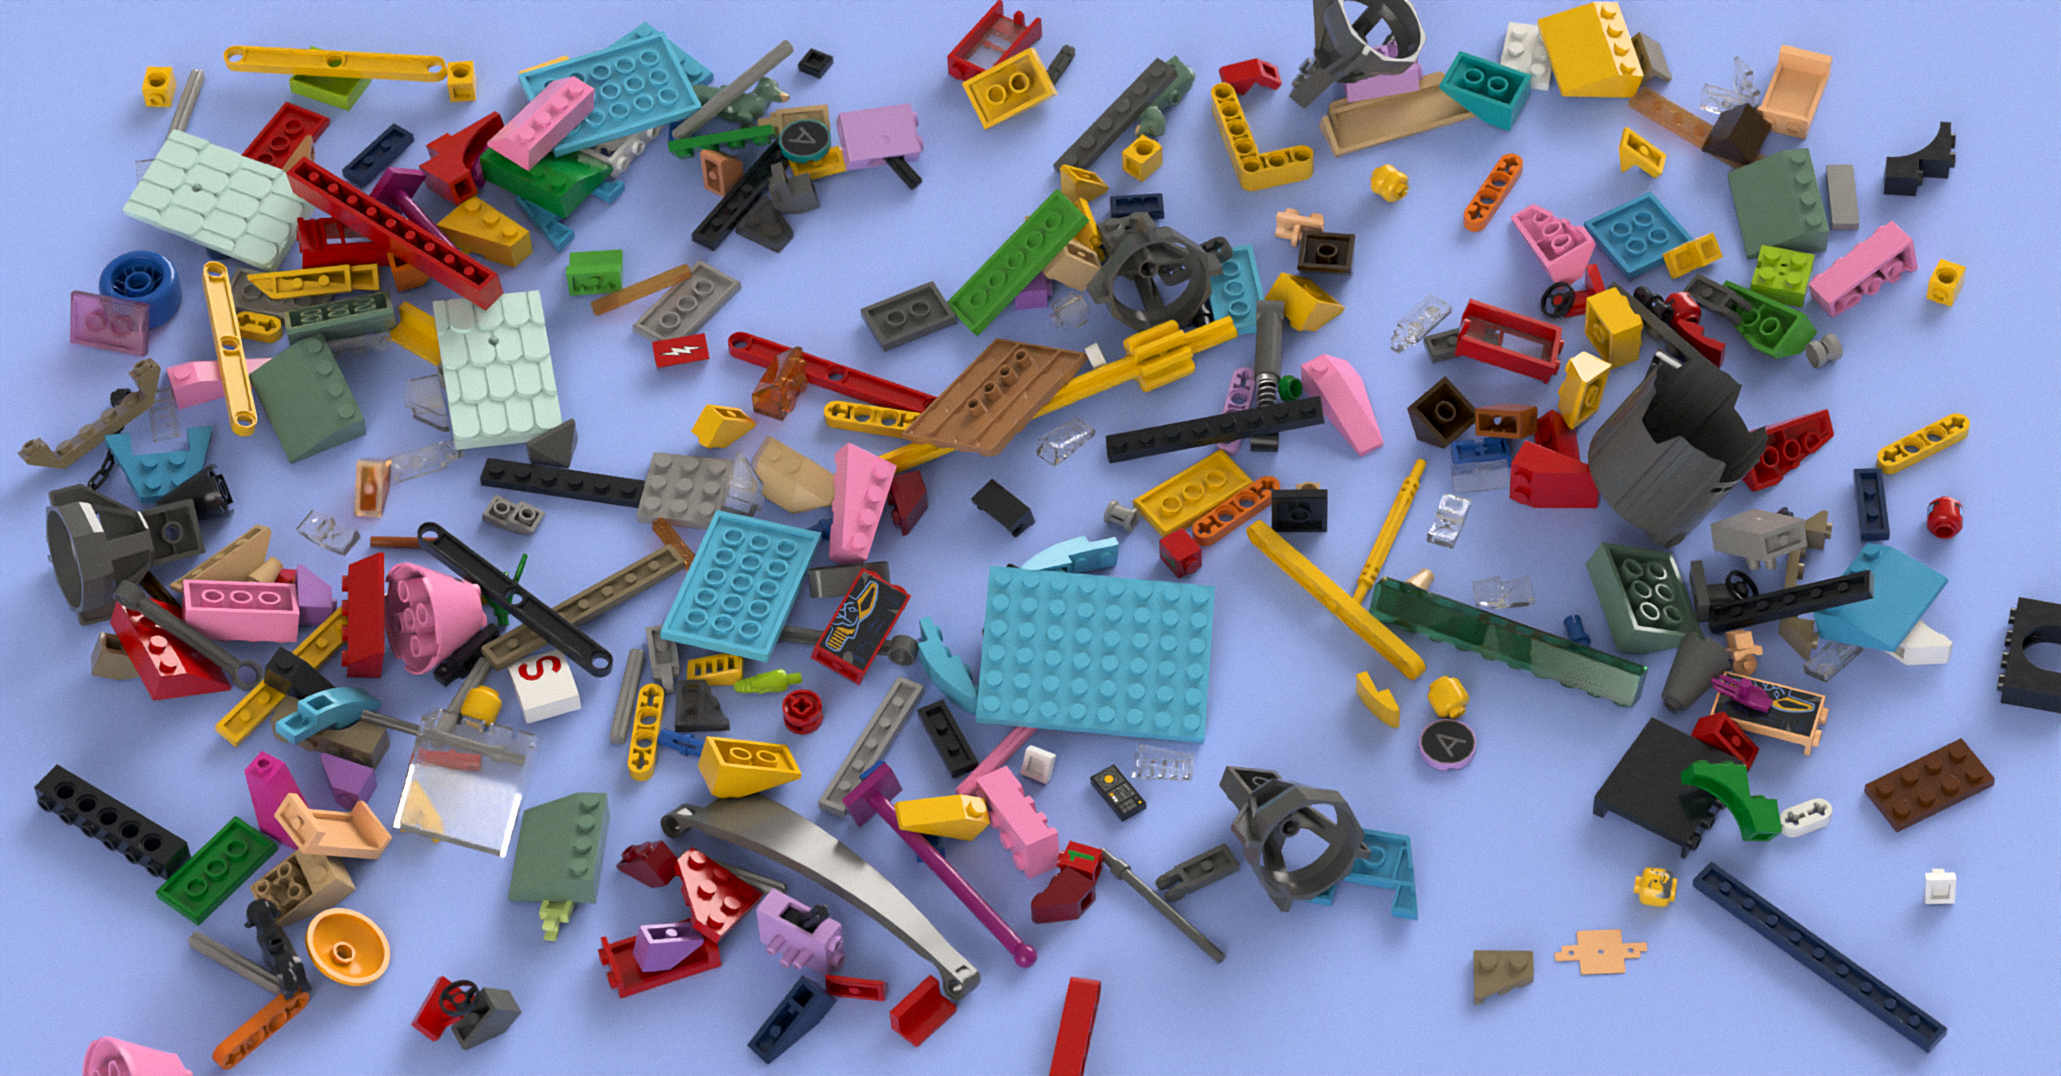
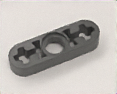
[1158,237,1233,286]

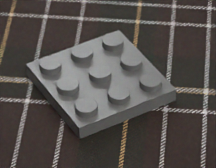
[636,452,735,530]

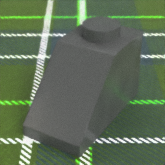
[451,987,522,1050]

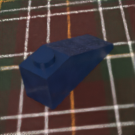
[747,975,837,1064]

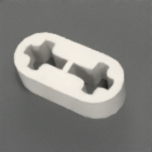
[1084,342,1107,369]
[1780,798,1832,838]

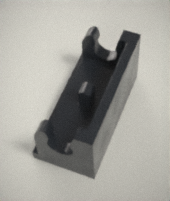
[971,479,1035,538]

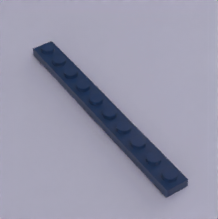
[1692,861,1948,1053]

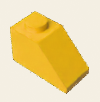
[691,404,757,449]

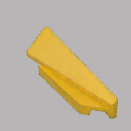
[247,264,381,300]

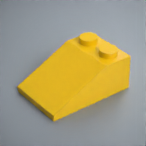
[962,47,1058,130]
[698,736,802,798]

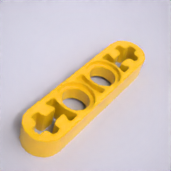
[824,401,920,439]
[1876,413,1970,475]
[628,683,665,781]

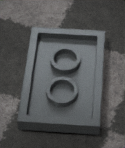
[860,281,956,352]

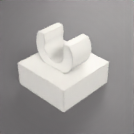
[1020,745,1056,784]
[1923,869,1956,904]

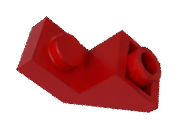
[1218,58,1282,96]

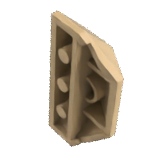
[752,436,835,514]
[169,524,272,593]

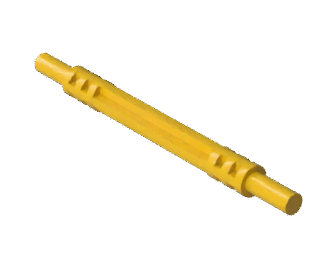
[1352,459,1427,605]

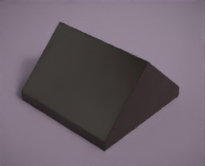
[1702,102,1771,165]
[1297,231,1356,276]
[1407,376,1475,449]

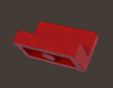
[1534,409,1581,461]
[889,974,957,1047]

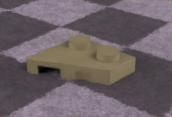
[1473,950,1534,1005]

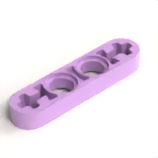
[1216,367,1257,456]

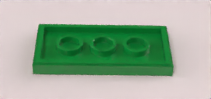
[155,816,279,926]

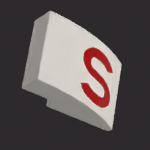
[507,649,581,724]

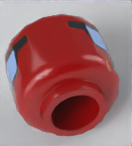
[1664,292,1702,331]
[1926,496,1964,539]

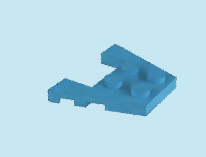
[515,180,625,252]
[105,426,212,504]
[1306,828,1418,921]

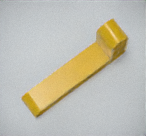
[1211,83,1314,191]

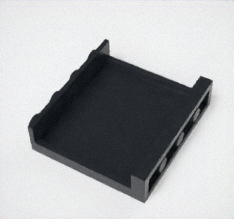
[1593,717,1744,859]

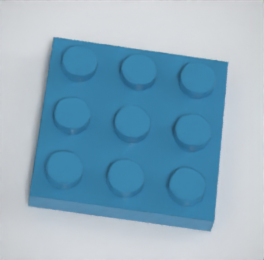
[1584,191,1694,280]

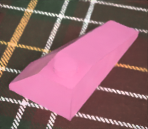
[1511,204,1596,290]
[1301,354,1383,457]
[165,358,272,410]

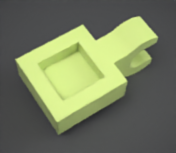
[539,900,576,941]

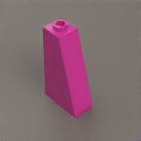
[244,751,310,850]

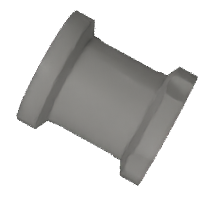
[1104,500,1140,533]

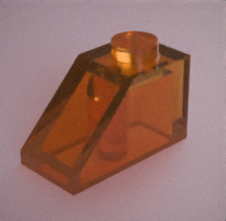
[354,458,391,517]

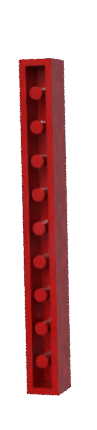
[286,156,504,311]

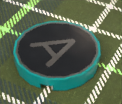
[779,119,831,163]

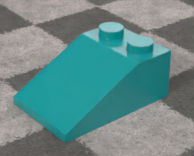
[1439,51,1532,131]

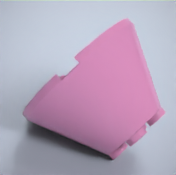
[384,562,487,675]
[82,1036,193,1076]

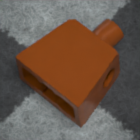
[1475,403,1538,439]

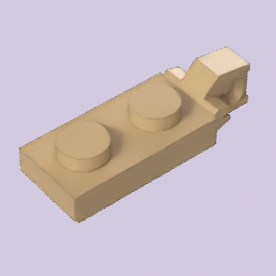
[757,104,831,136]

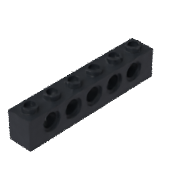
[34,764,191,881]

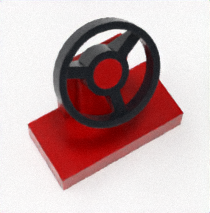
[1541,264,1606,318]
[411,976,480,1042]

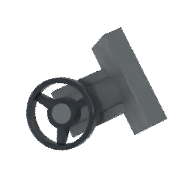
[1689,560,1759,623]

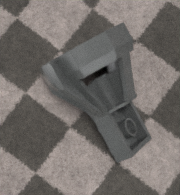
[1289,0,1427,109]
[1087,212,1223,332]
[46,484,206,626]
[1219,766,1371,912]

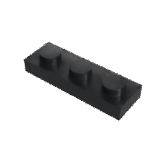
[917,700,979,778]

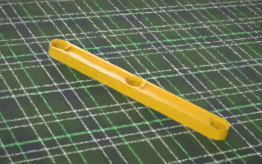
[223,45,447,82]
[202,261,257,437]
[1246,520,1426,680]

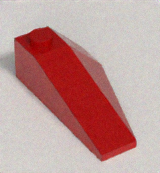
[1742,409,1834,492]

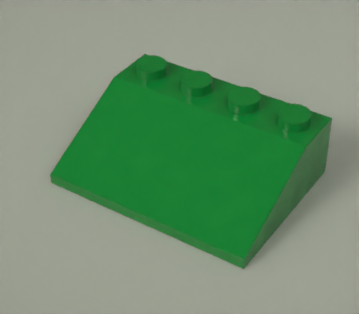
[479,147,614,219]

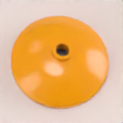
[305,908,390,986]

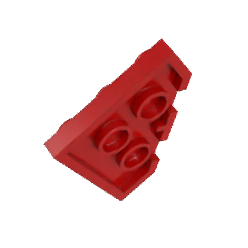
[674,847,763,943]

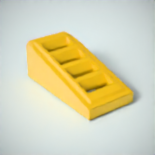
[686,653,745,686]

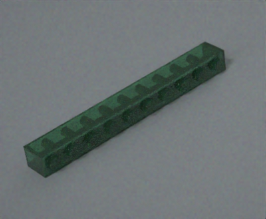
[1369,576,1648,707]

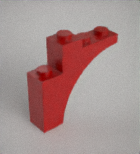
[419,111,504,206]

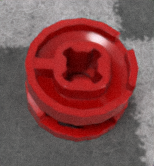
[782,689,823,735]

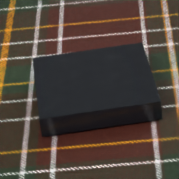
[1271,489,1328,532]

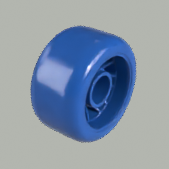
[98,250,182,331]

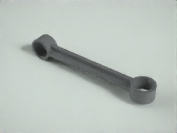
[113,580,263,691]
[776,625,918,666]

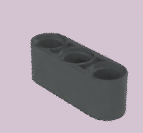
[808,561,891,598]

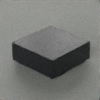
[798,48,834,79]

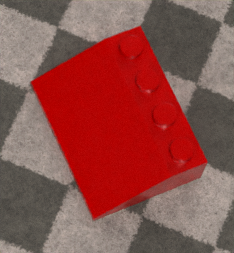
[110,597,232,701]

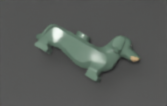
[1135,55,1196,138]
[685,77,790,129]

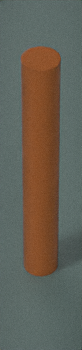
[370,536,436,548]

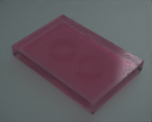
[70,290,149,357]

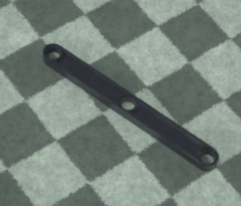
[417,522,613,678]

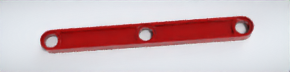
[728,332,937,414]

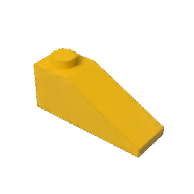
[894,794,990,841]

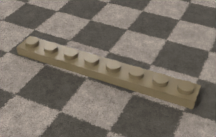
[481,543,685,672]

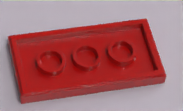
[241,101,330,169]

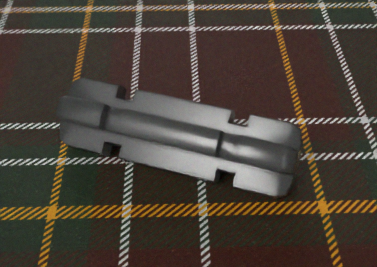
[1046,45,1075,85]

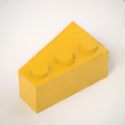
[436,195,533,268]

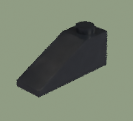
[264,646,336,700]

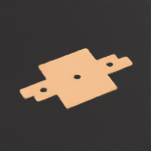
[1555,929,1647,975]

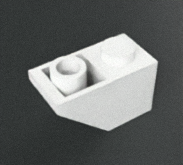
[1885,620,1953,665]

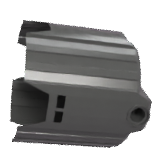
[1588,356,1768,548]

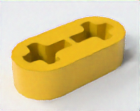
[236,311,283,343]

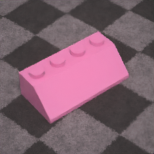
[487,76,595,171]
[182,580,300,643]

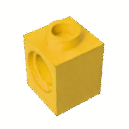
[447,60,476,102]
[142,66,177,107]
[1122,134,1163,182]
[1926,259,1966,307]

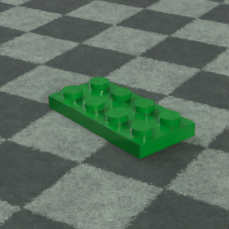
[668,124,777,159]

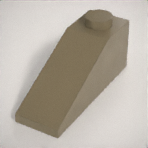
[91,632,140,680]

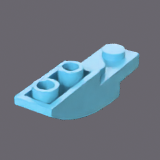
[1021,536,1119,574]
[918,616,979,715]
[275,687,381,745]

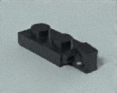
[433,623,500,687]

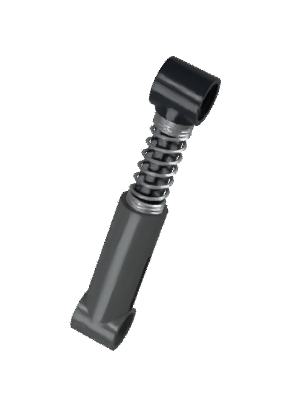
[1250,300,1284,452]

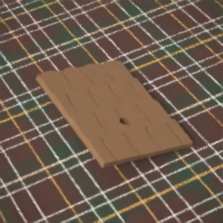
[901,338,1089,457]

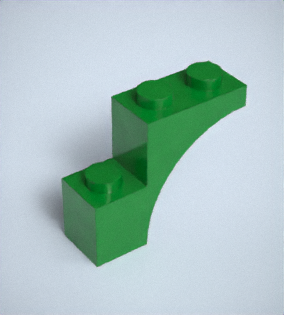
[1680,760,1782,842]

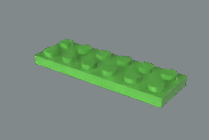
[947,188,1090,336]

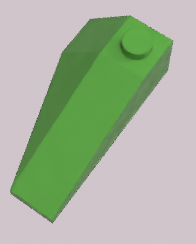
[1723,280,1817,359]

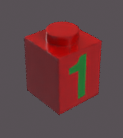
[1159,527,1202,579]
[1057,841,1103,885]

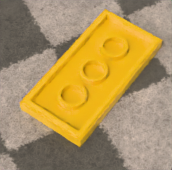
[1133,449,1253,538]

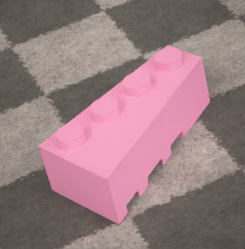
[1809,221,1918,318]
[829,442,897,565]
[974,766,1059,879]

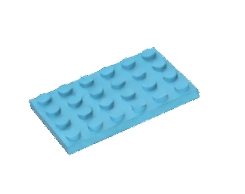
[518,31,702,157]
[660,510,822,663]

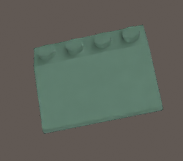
[1727,148,1829,259]
[284,290,397,346]
[249,332,366,464]
[1586,542,1705,654]
[508,792,610,903]

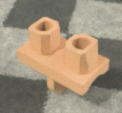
[1275,208,1325,248]
[1725,629,1763,676]

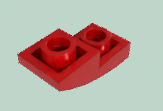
[1676,318,1726,369]

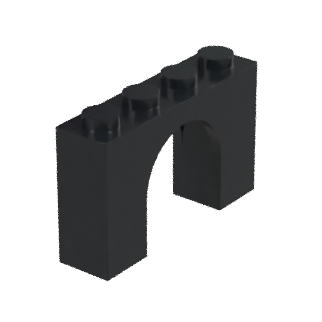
[1996,597,2061,713]

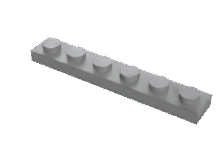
[818,676,924,818]

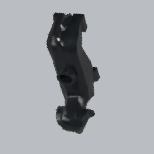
[244,898,312,1000]

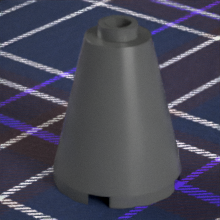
[1661,631,1734,712]

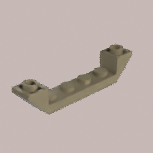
[17,358,161,469]
[1778,510,1833,660]

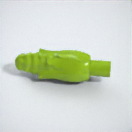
[734,669,802,695]

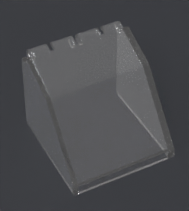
[392,707,543,858]

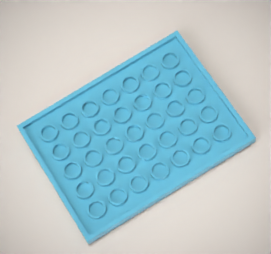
[976,566,1215,743]

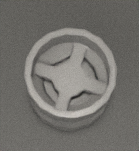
[1805,333,1843,368]

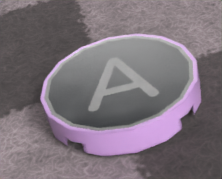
[1419,719,1477,771]

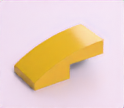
[1662,232,1723,279]
[1356,671,1400,729]

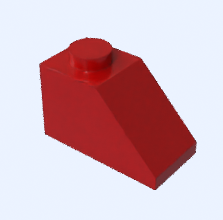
[1691,711,1759,771]

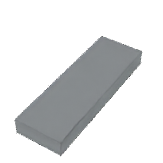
[1826,164,1859,230]

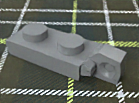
[645,625,681,695]

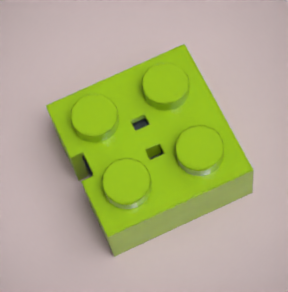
[1750,245,1815,308]

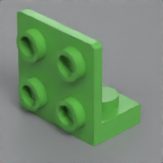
[566,249,623,296]

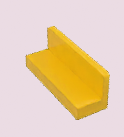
[388,301,441,367]

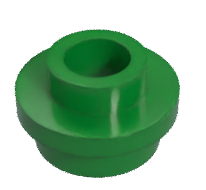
[1278,375,1302,402]

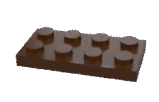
[1864,738,1995,832]

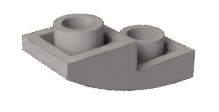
[482,494,545,535]

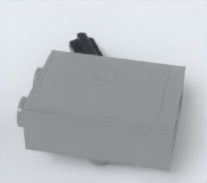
[1710,507,1808,570]

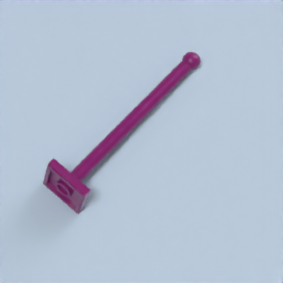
[369,167,460,251]
[842,762,1037,968]

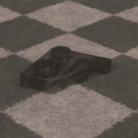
[735,194,794,254]
[674,679,730,732]

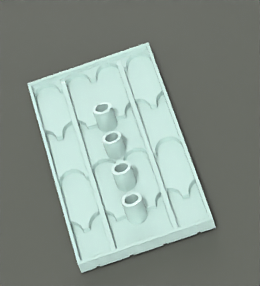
[122,129,316,272]
[432,290,562,450]

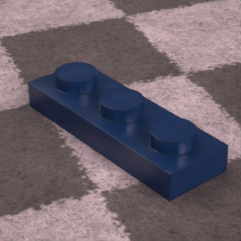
[342,123,414,188]
[1853,468,1890,541]

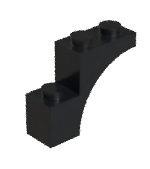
[1883,122,1956,196]

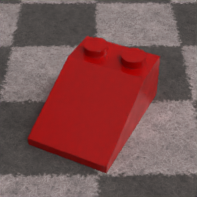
[1509,440,1600,508]

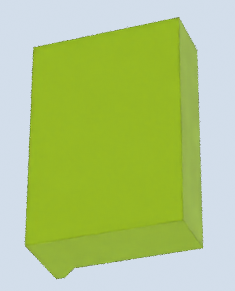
[289,46,372,111]

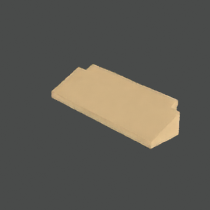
[1319,72,1477,157]

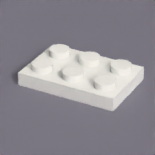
[1500,22,1553,91]

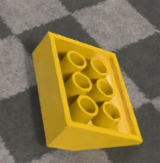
[1537,2,1644,98]

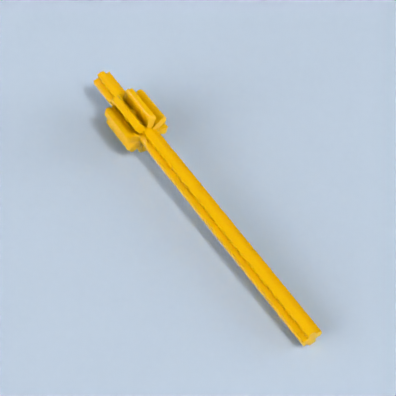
[834,316,1238,475]

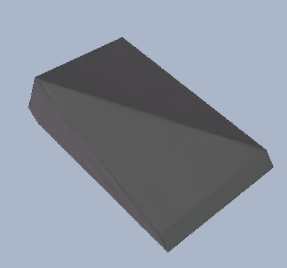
[526,418,578,468]

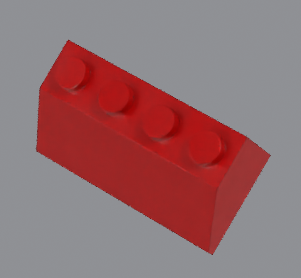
[341,552,384,678]

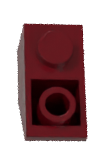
[886,470,928,536]
[616,840,678,888]
[1030,866,1096,924]

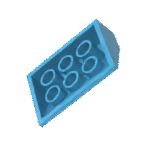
[1813,543,1948,652]

